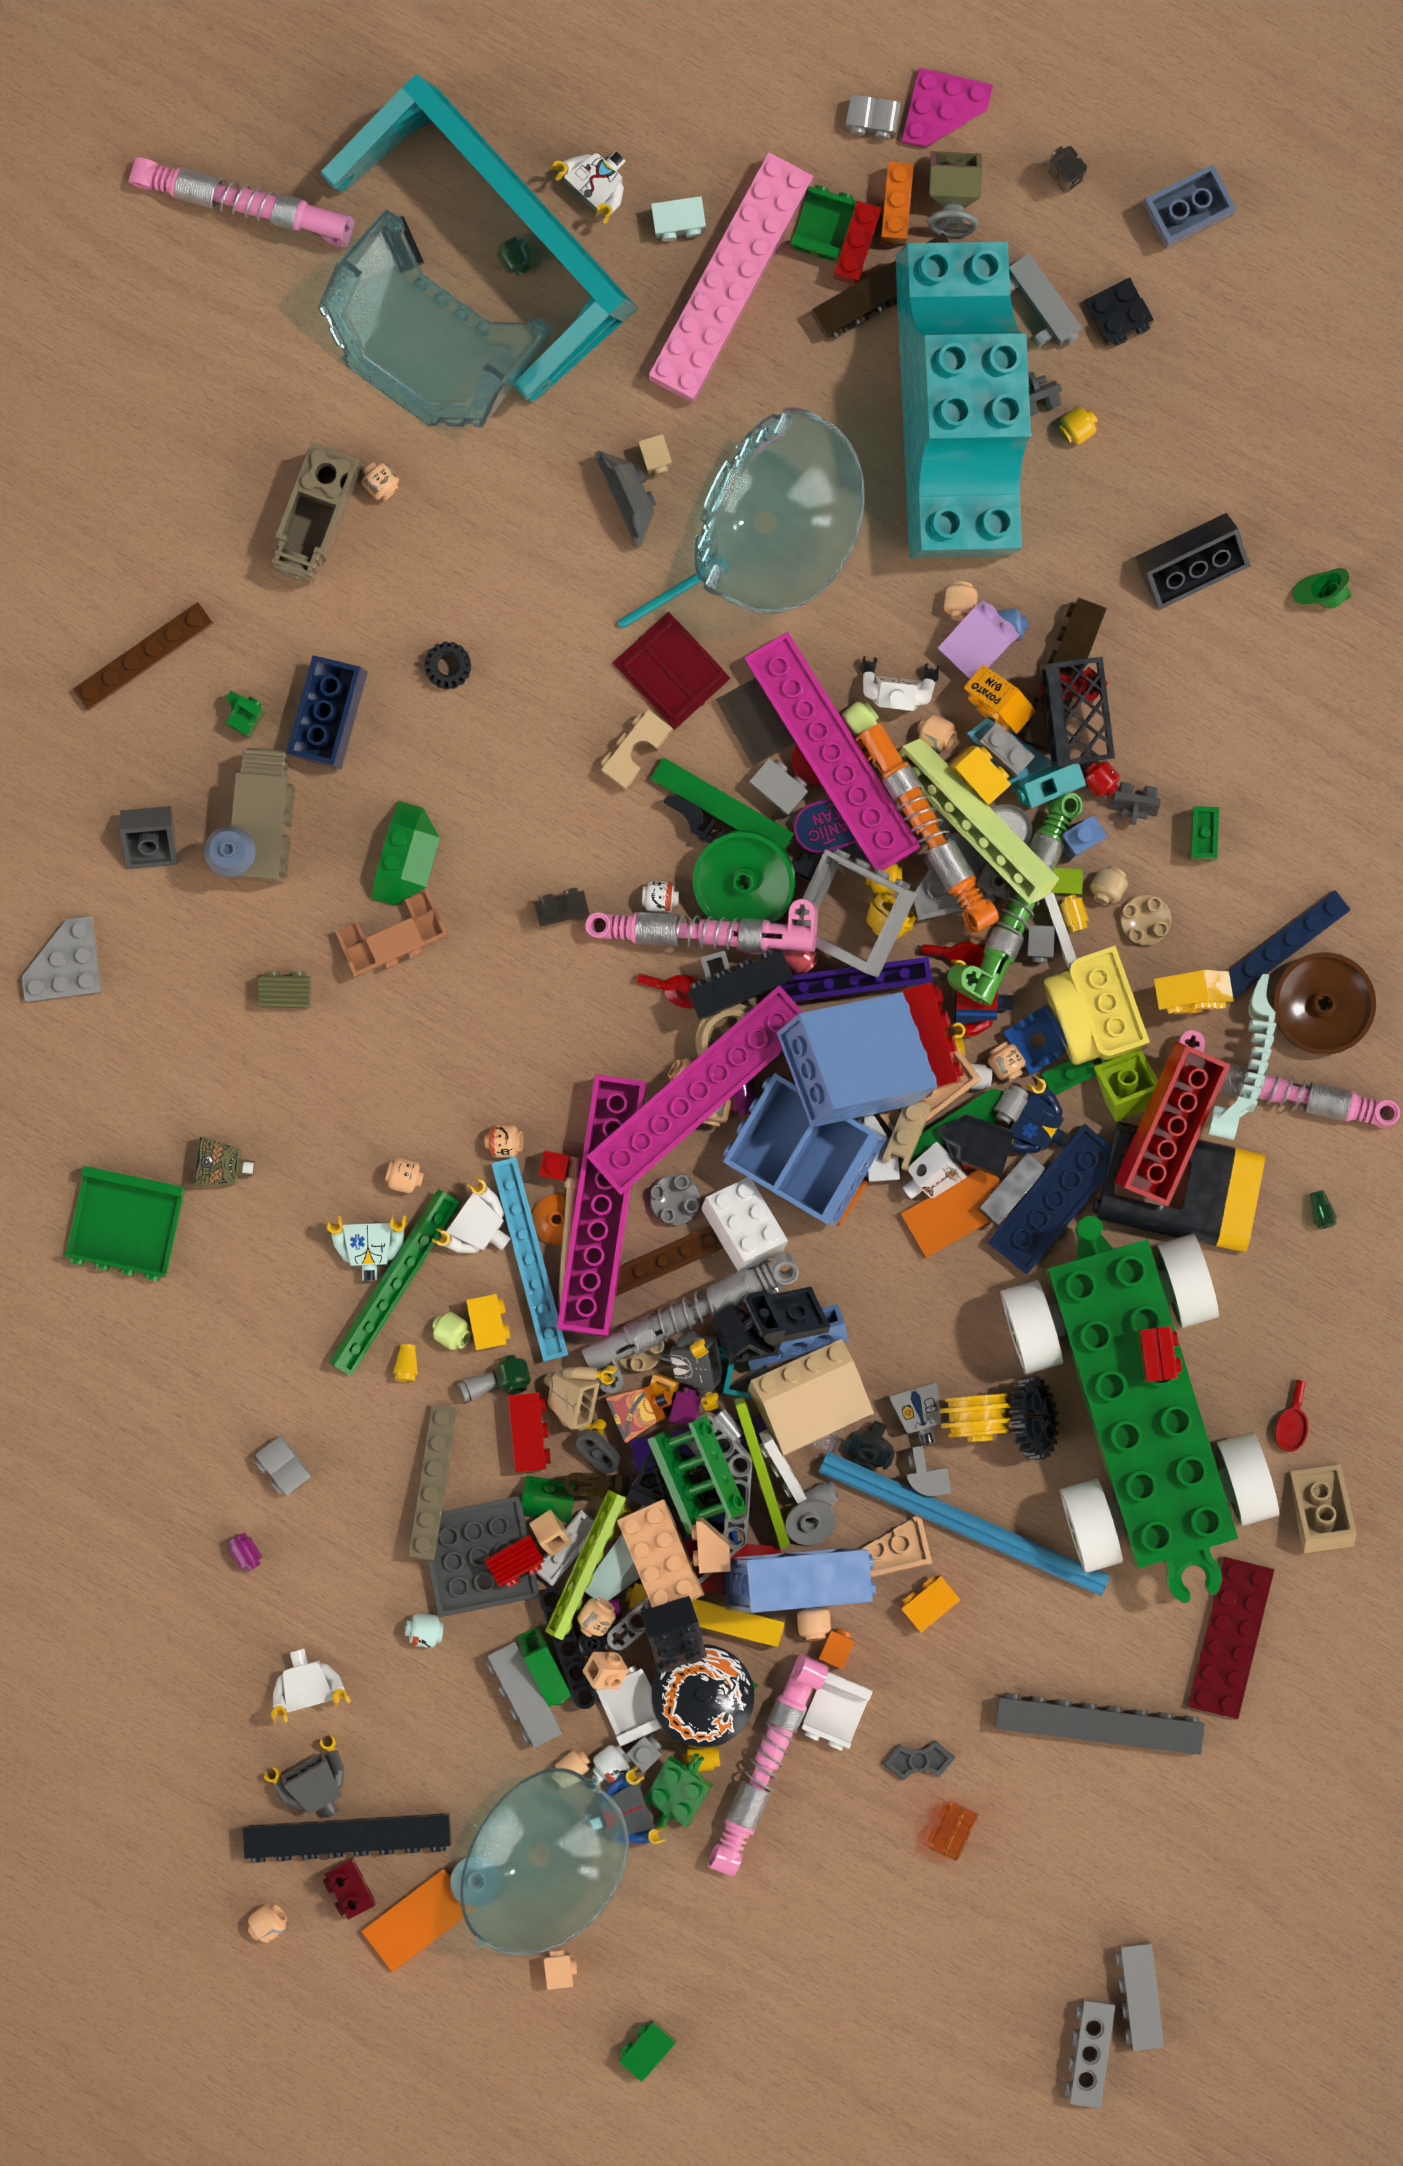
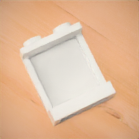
[595,1665,661,1746]

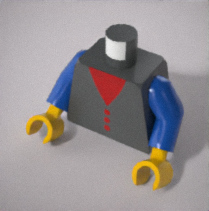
[590,1766,666,1844]

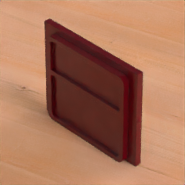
[613,611,731,730]

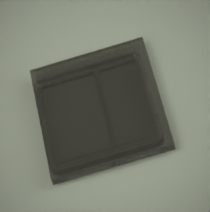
[716,678,795,766]

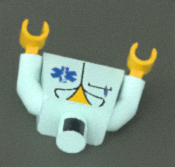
[327,1214,407,1281]

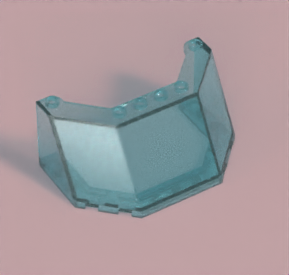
[318,209,552,427]

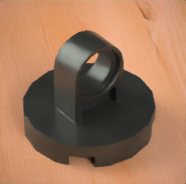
[843,1420,895,1471]

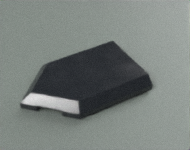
[936,1114,1015,1178]

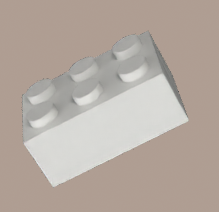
[701,1177,788,1272]

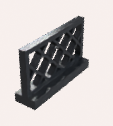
[1039,657,1115,767]
[627,1449,746,1532]

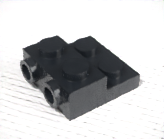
[1084,277,1154,347]

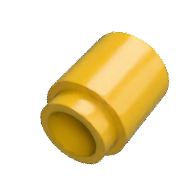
[1058,894,1089,934]
[682,1746,721,1772]

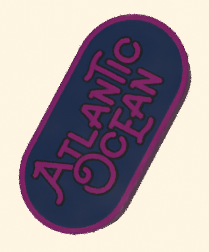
[794,798,857,854]

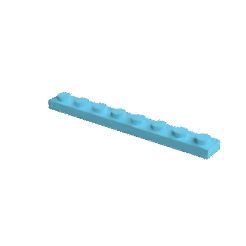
[491,1157,568,1362]

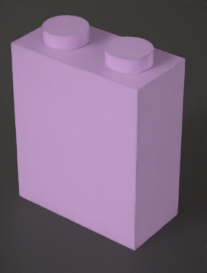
[938,600,1020,679]

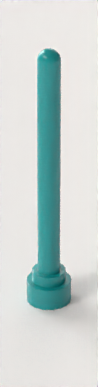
[618,554,728,628]

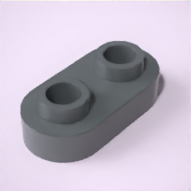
[576,1429,620,1473]

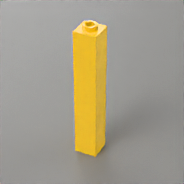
[625,1582,785,1647]

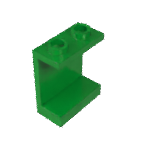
[790,185,857,263]

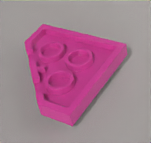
[901,67,993,148]

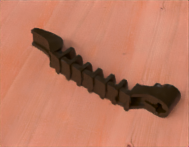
[565,1472,739,1503]

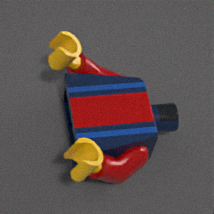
[948,960,1013,1039]

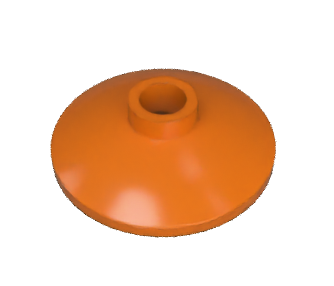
[532,1194,566,1245]

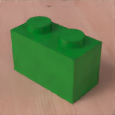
[618,2020,676,2082]

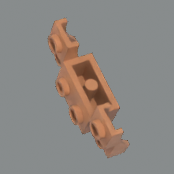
[335,890,449,978]

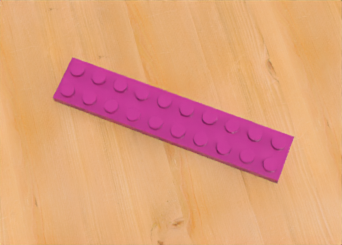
[744,632,921,871]
[586,985,803,1195]

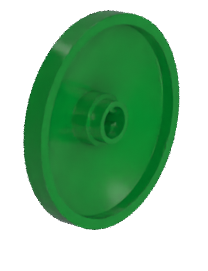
[693,830,796,924]

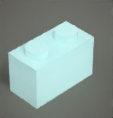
[651,196,706,241]

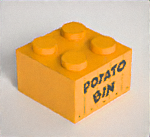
[964,664,1036,734]

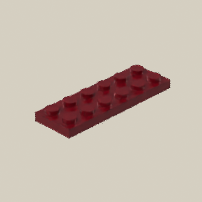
[1188,1557,1275,1719]

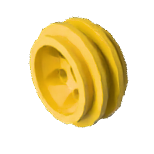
[939,1393,1013,1442]

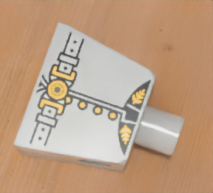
[903,1142,967,1199]

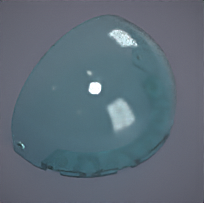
[694,407,865,613]

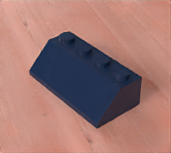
[286,655,368,770]

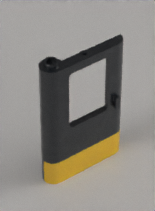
[1092,1121,1265,1253]

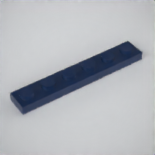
[1229,890,1351,999]

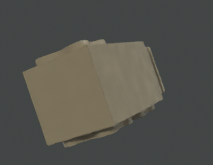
[271,442,362,583]
[229,748,295,884]

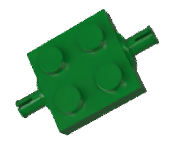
[644,1753,713,1829]

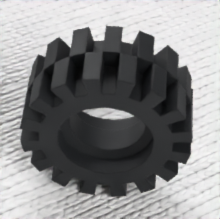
[425,641,471,689]

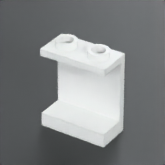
[801,1672,873,1751]

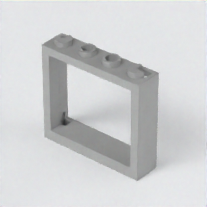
[795,849,917,977]

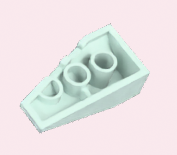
[584,1505,682,1601]

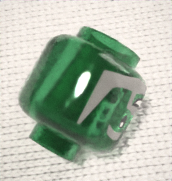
[497,236,534,276]

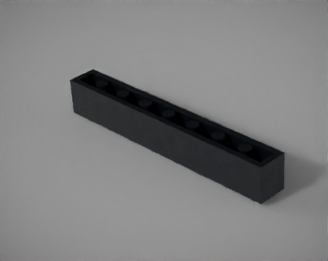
[242,1813,452,1863]

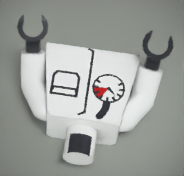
[860,656,939,711]

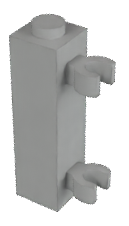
[1009,253,1082,347]

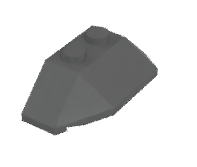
[595,451,656,549]

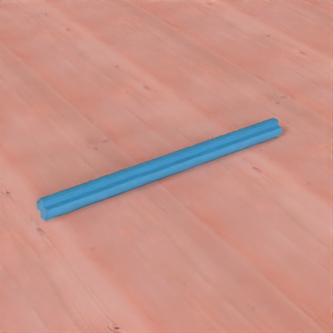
[818,1451,1110,1596]

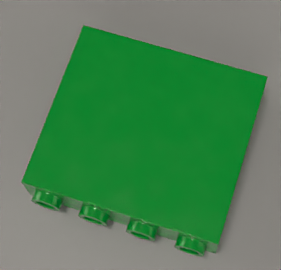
[64,1166,186,1281]

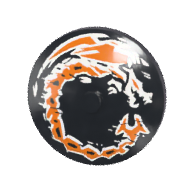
[651,1644,754,1749]

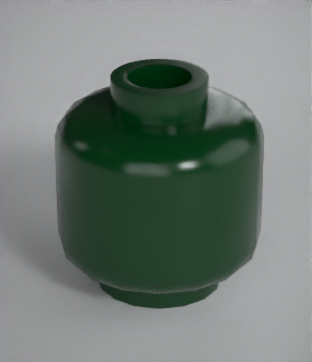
[495,1355,531,1395]

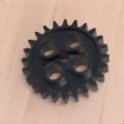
[1009,1376,1060,1460]

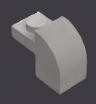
[906,1446,951,1496]

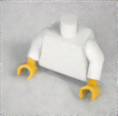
[432,1176,511,1253]
[271,1649,351,1724]

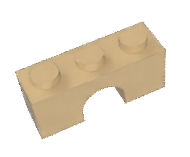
[601,710,673,791]

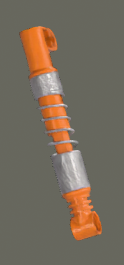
[855,723,999,933]

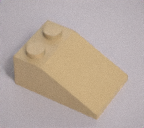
[1290,1464,1357,1554]

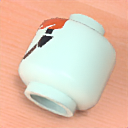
[405,1613,443,1648]

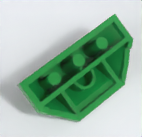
[371,801,440,906]

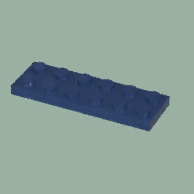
[987,1124,1124,1275]

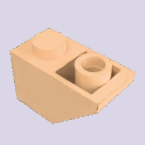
[692,1517,731,1573]

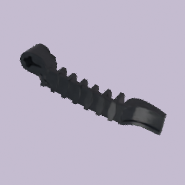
[664,796,822,881]

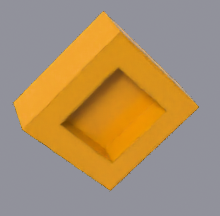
[650,1373,679,1407]

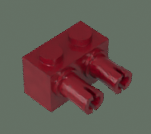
[323,1858,377,1920]

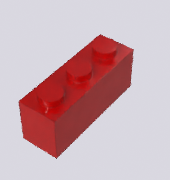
[834,201,882,285]
[508,1392,551,1472]

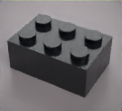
[640,1596,707,1673]

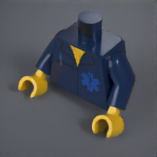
[1010,1075,1071,1154]

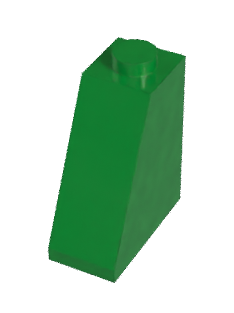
[516,1625,572,1707]

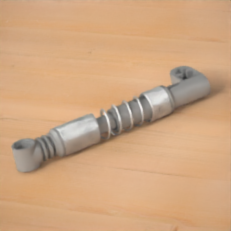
[582,1251,799,1393]

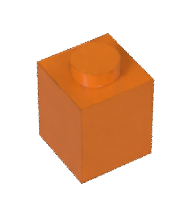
[818,1628,855,1669]

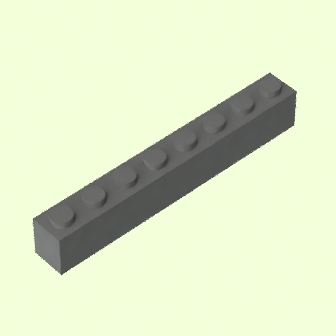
[995,1692,1205,1755]

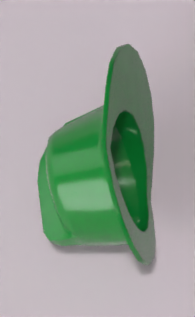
[1292,568,1351,609]

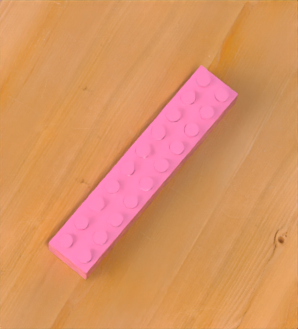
[649,152,813,404]

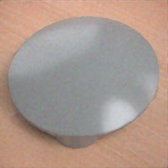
[650,1174,701,1225]

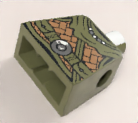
[193,1137,255,1186]

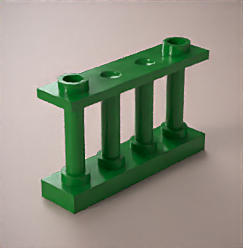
[647,1415,747,1535]

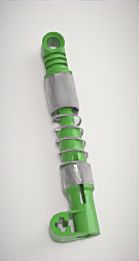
[947,793,1083,1006]

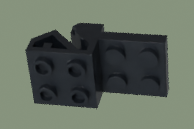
[712,1286,830,1365]

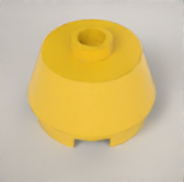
[866,892,917,941]

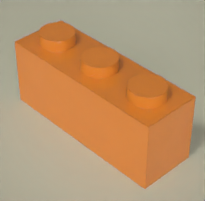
[881,161,914,245]

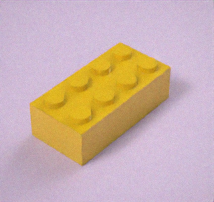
[1154,970,1234,1015]

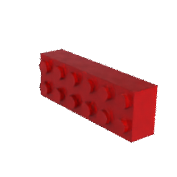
[1114,1041,1230,1206]

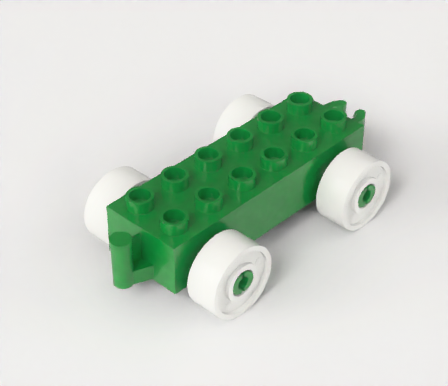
[1000,1216,1279,1603]

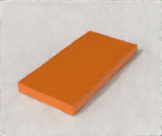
[900,1170,1015,1258]
[361,1868,475,1973]

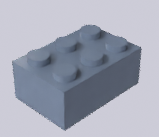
[1143,164,1236,249]

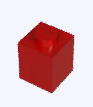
[539,1150,570,1182]

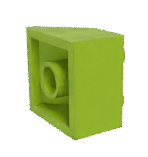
[1094,1049,1159,1122]

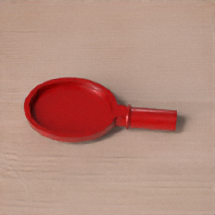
[922,942,985,968]
[636,973,700,1009]
[1275,1379,1309,1452]

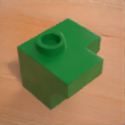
[225,690,265,739]

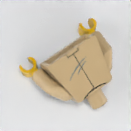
[544,1365,617,1435]

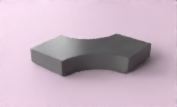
[883,1740,955,1780]

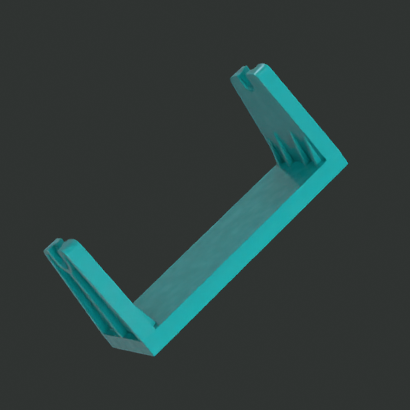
[320,73,638,402]

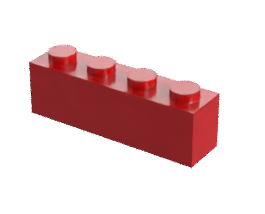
[902,982,964,1090]

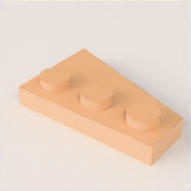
[862,1516,932,1578]

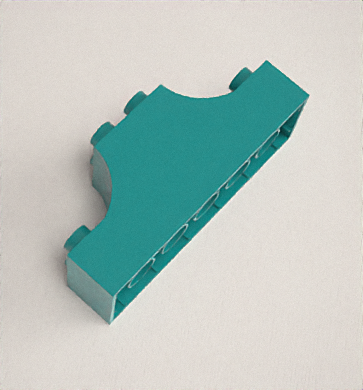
[895,242,1031,559]

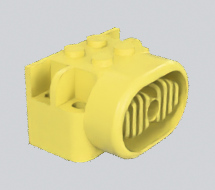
[1044,946,1150,1065]

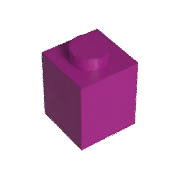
[669,1387,702,1426]

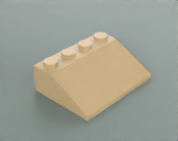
[748,1339,874,1456]

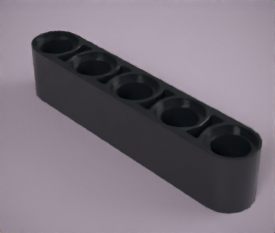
[540,1587,597,1709]

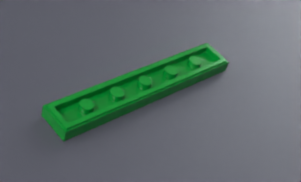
[650,757,794,851]

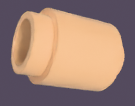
[552,1749,591,1787]

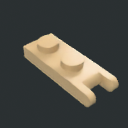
[882,1101,932,1170]

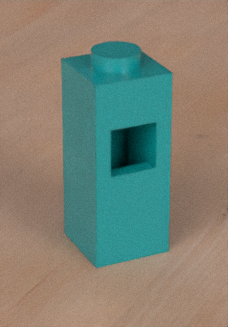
[1015,763,1086,808]

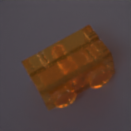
[926,1800,979,1862]

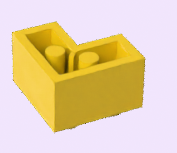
[948,745,1011,805]

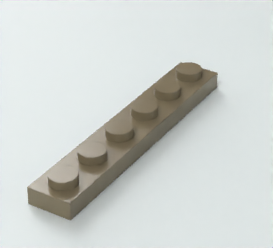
[409,1404,458,1561]

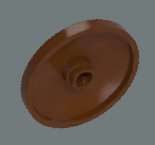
[1273,952,1376,1055]

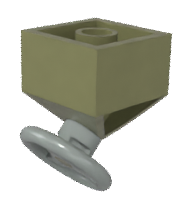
[928,151,982,238]

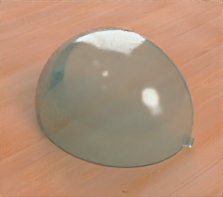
[460,1768,629,1955]

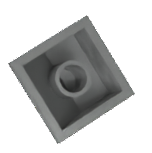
[120,806,177,869]

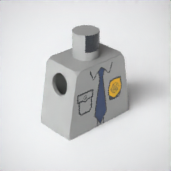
[889,1382,942,1446]

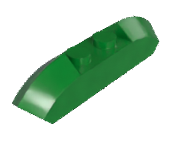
[901,1088,1004,1165]

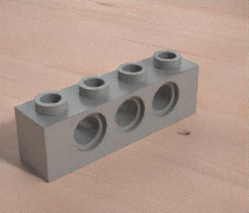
[1065,1998,1115,2109]

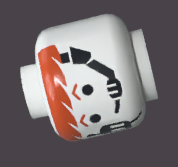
[642,881,679,914]
[592,1745,631,1783]

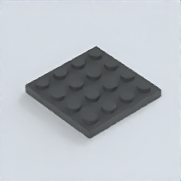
[428,1496,540,1617]

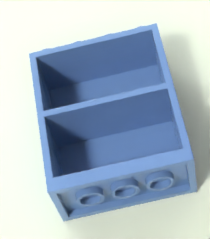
[777,992,938,1128]
[723,1073,888,1226]
[724,1548,876,1613]

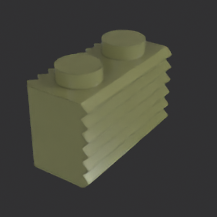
[258,971,311,1008]

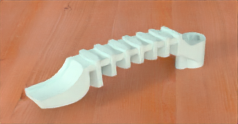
[1208,974,1276,1140]

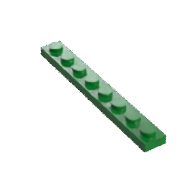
[329,1189,461,1376]

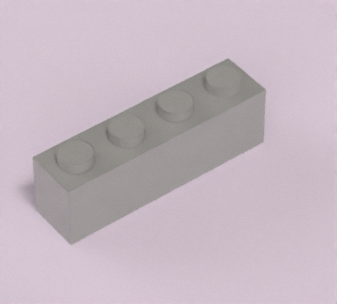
[486,1641,563,1748]
[1116,1941,1164,2051]

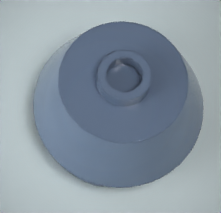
[204,826,256,877]

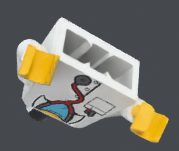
[549,151,626,223]

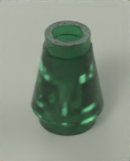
[1310,1190,1337,1230]

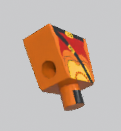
[606,1385,672,1443]

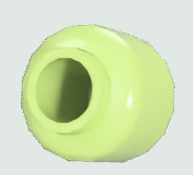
[841,702,879,738]
[432,1312,472,1350]

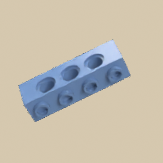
[748,1303,849,1371]

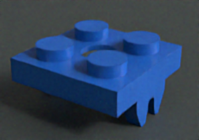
[1003,1005,1068,1076]

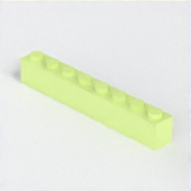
[899,739,1059,905]

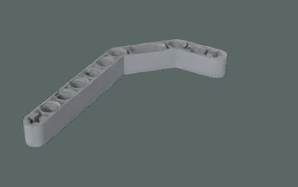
[607,1412,752,1650]

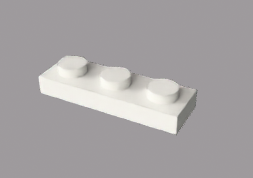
[759,1429,807,1504]

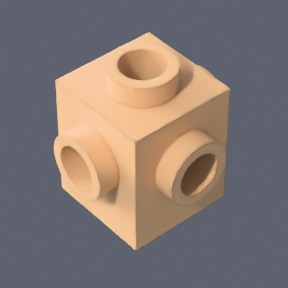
[583,1652,629,1689]

